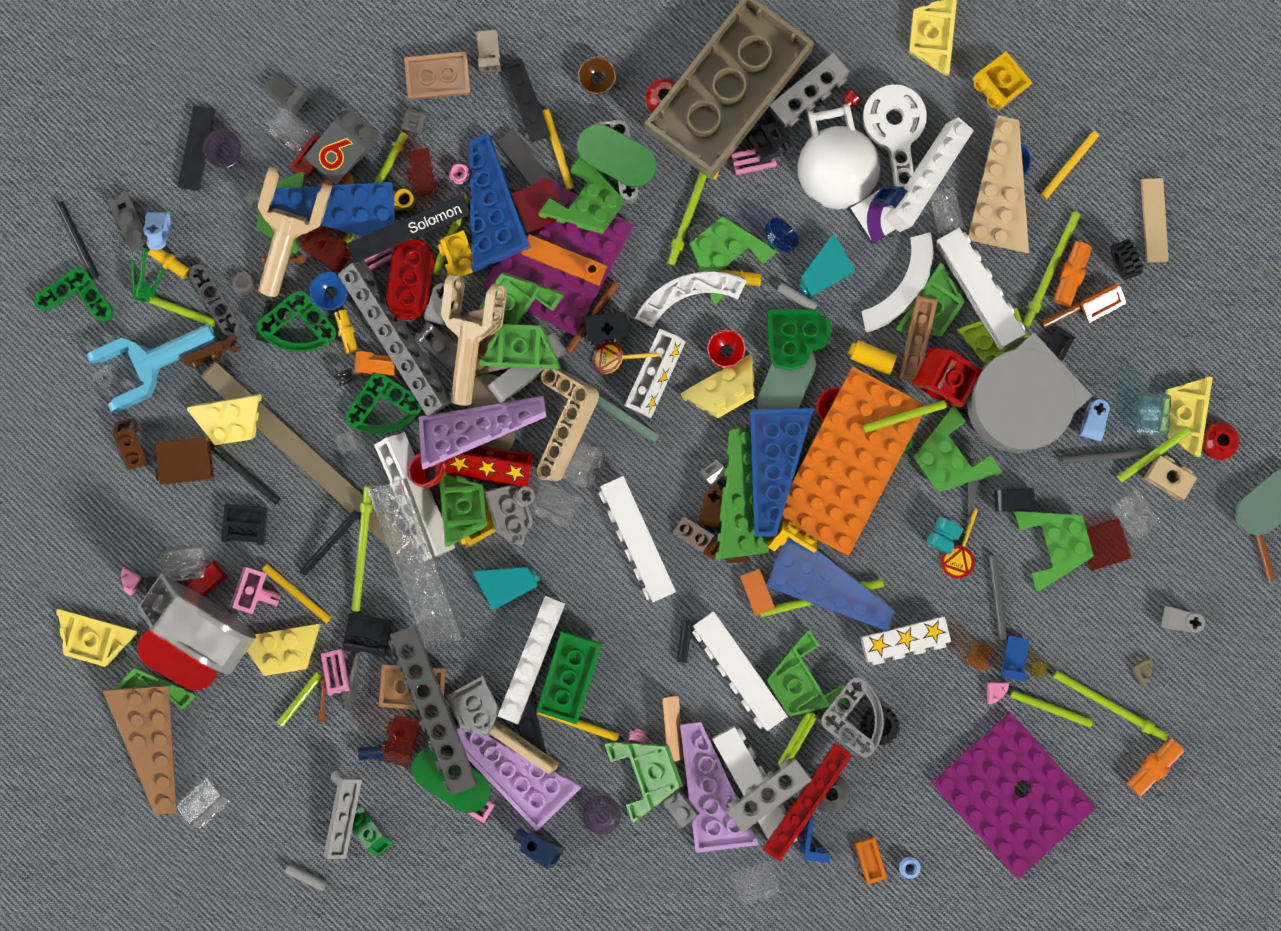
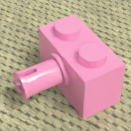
[230,567,281,614]

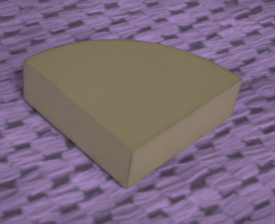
[1131,657,1153,686]

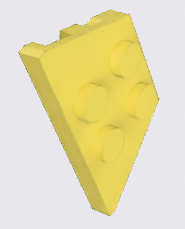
[909,0,957,76]
[680,354,754,418]
[1160,377,1213,457]
[187,394,262,445]
[56,609,137,667]
[247,624,321,676]

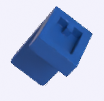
[1000,636,1029,682]
[799,815,831,863]

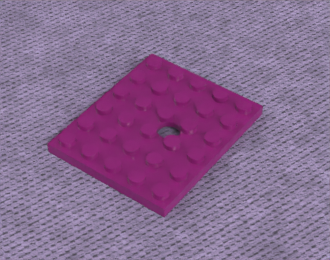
[483,176,634,336]
[931,712,1096,879]

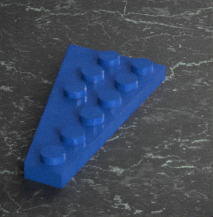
[469,133,531,272]
[750,408,814,537]

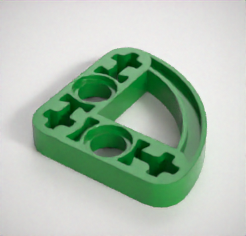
[257,291,336,353]
[345,373,423,435]

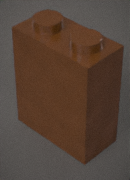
[153,437,215,485]

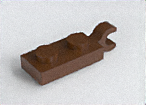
[181,336,242,368]

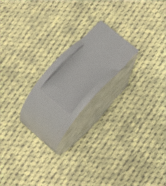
[967,333,1092,453]
[138,573,256,674]

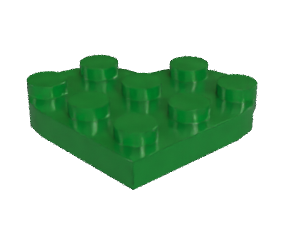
[767,309,831,371]

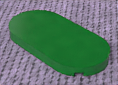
[577,124,656,188]
[412,747,490,813]

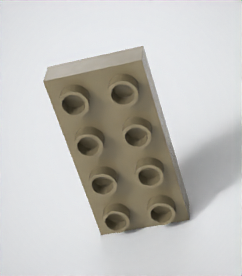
[644,0,814,180]

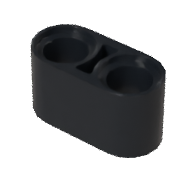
[994,488,1036,512]

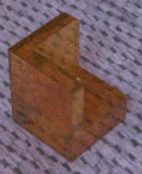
[964,640,993,672]

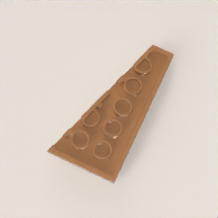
[103,685,177,815]

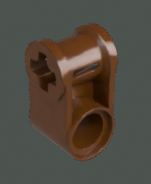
[698,487,723,528]

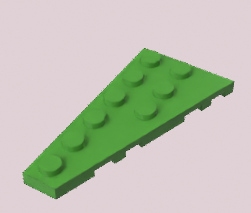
[715,428,769,560]

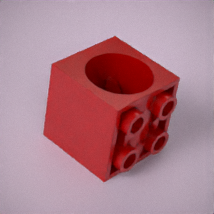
[911,348,983,407]

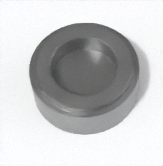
[232,272,255,294]

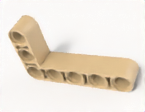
[537,369,599,481]

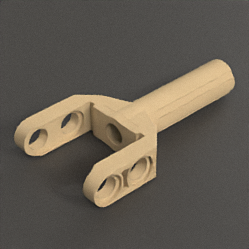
[258,166,332,297]
[441,274,507,405]

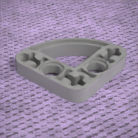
[821,677,884,757]

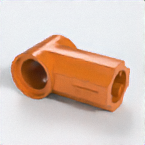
[354,351,397,376]

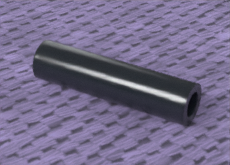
[676,620,693,663]

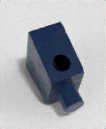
[513,828,565,869]

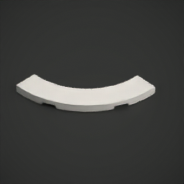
[862,232,933,332]
[635,272,747,327]

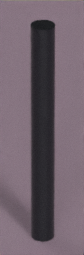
[56,201,100,279]
[212,445,281,505]
[300,510,360,576]

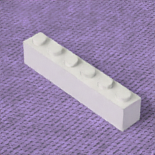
[884,117,974,232]
[936,228,1025,352]
[374,432,455,561]
[598,476,676,602]
[498,596,565,724]
[692,611,788,731]
[712,726,798,842]

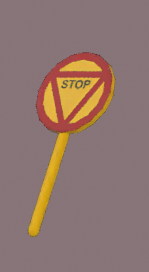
[592,342,659,374]
[941,508,978,579]

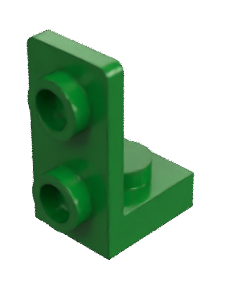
[352,806,394,857]

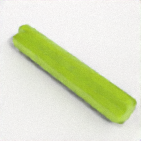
[778,712,817,765]

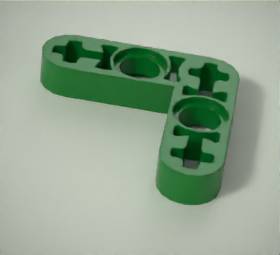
[34,268,114,322]

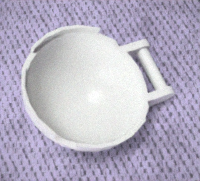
[797,104,880,209]

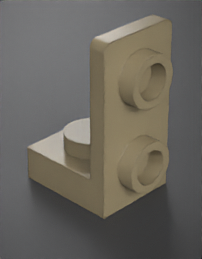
[476,30,501,74]

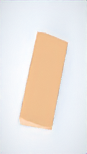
[662,696,684,762]

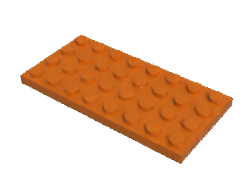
[781,367,926,556]

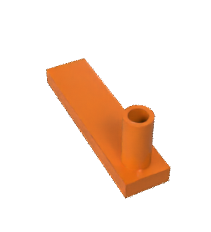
[521,234,607,286]

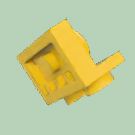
[438,230,473,276]

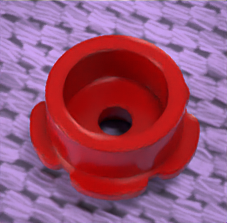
[842,89,861,108]

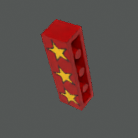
[445,446,533,487]

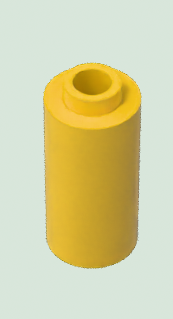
[848,340,897,375]

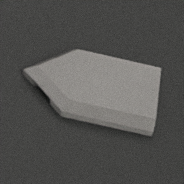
[484,484,533,548]
[446,676,499,737]

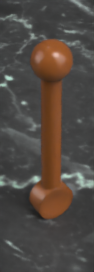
[261,255,306,264]
[317,677,326,722]

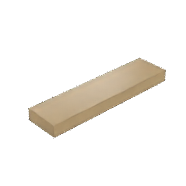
[1141,178,1169,263]
[490,720,559,774]

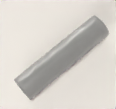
[777,282,818,310]
[285,863,328,892]

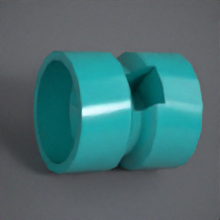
[925,516,964,555]

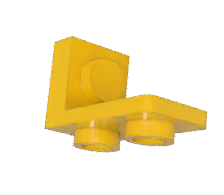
[768,519,817,553]

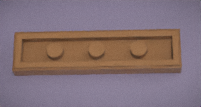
[898,295,938,381]

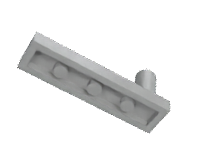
[323,770,362,859]

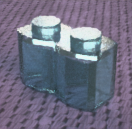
[1135,393,1171,437]

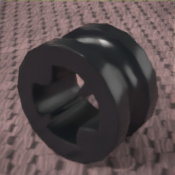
[335,368,356,386]

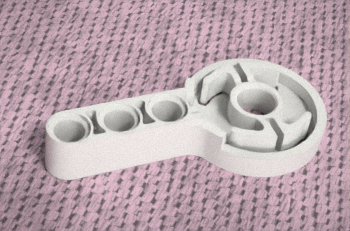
[862,85,927,192]

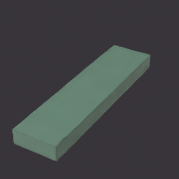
[585,394,659,443]

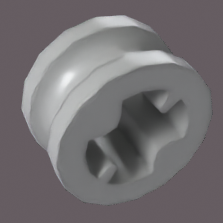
[513,486,535,507]

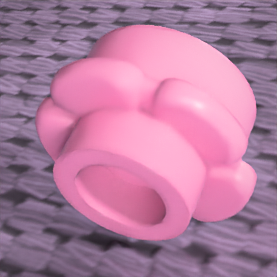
[449,164,470,184]
[628,729,649,743]

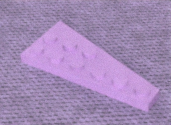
[419,396,547,469]
[680,722,759,853]
[457,727,582,831]

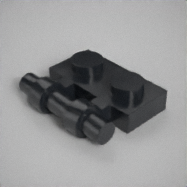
[745,116,794,164]

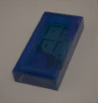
[873,185,908,208]

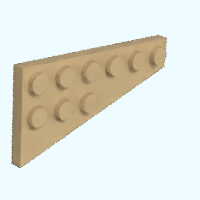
[968,115,1029,253]

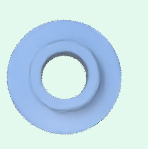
[899,857,921,879]

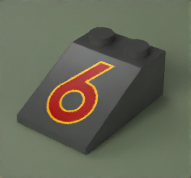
[304,107,379,185]

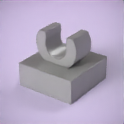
[700,460,727,488]

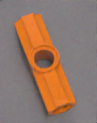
[1053,241,1092,307]
[1126,738,1184,797]

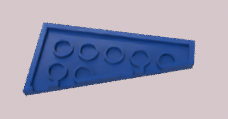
[270,182,396,236]
[767,537,894,631]

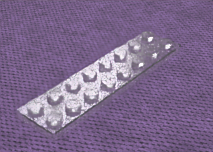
[367,478,465,648]

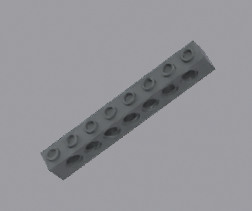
[338,260,452,416]
[388,625,478,795]

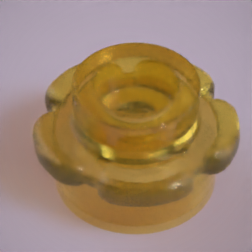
[1031,659,1049,679]

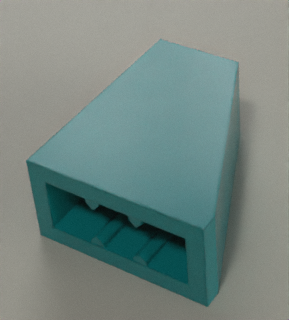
[799,234,856,298]
[473,567,540,610]

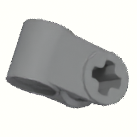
[424,283,453,326]
[1161,606,1205,632]

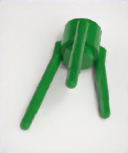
[131,248,165,302]

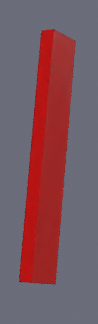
[762,743,853,862]

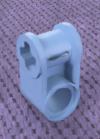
[143,212,171,250]
[1079,399,1110,441]

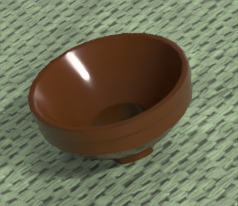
[578,57,616,95]

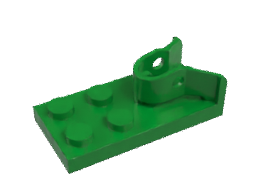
[536,628,603,725]

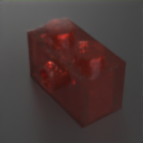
[407,148,438,197]
[300,227,351,273]
[381,715,420,767]

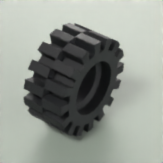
[1110,239,1143,280]
[860,707,900,745]

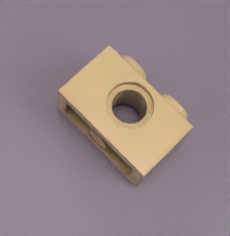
[1143,455,1197,501]

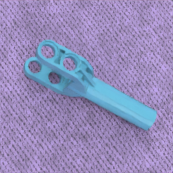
[86,324,217,413]

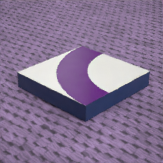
[850,186,896,244]

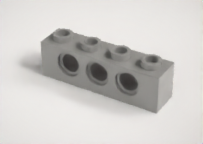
[768,52,850,129]
[726,758,812,833]

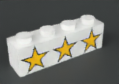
[625,329,686,418]
[860,617,951,665]

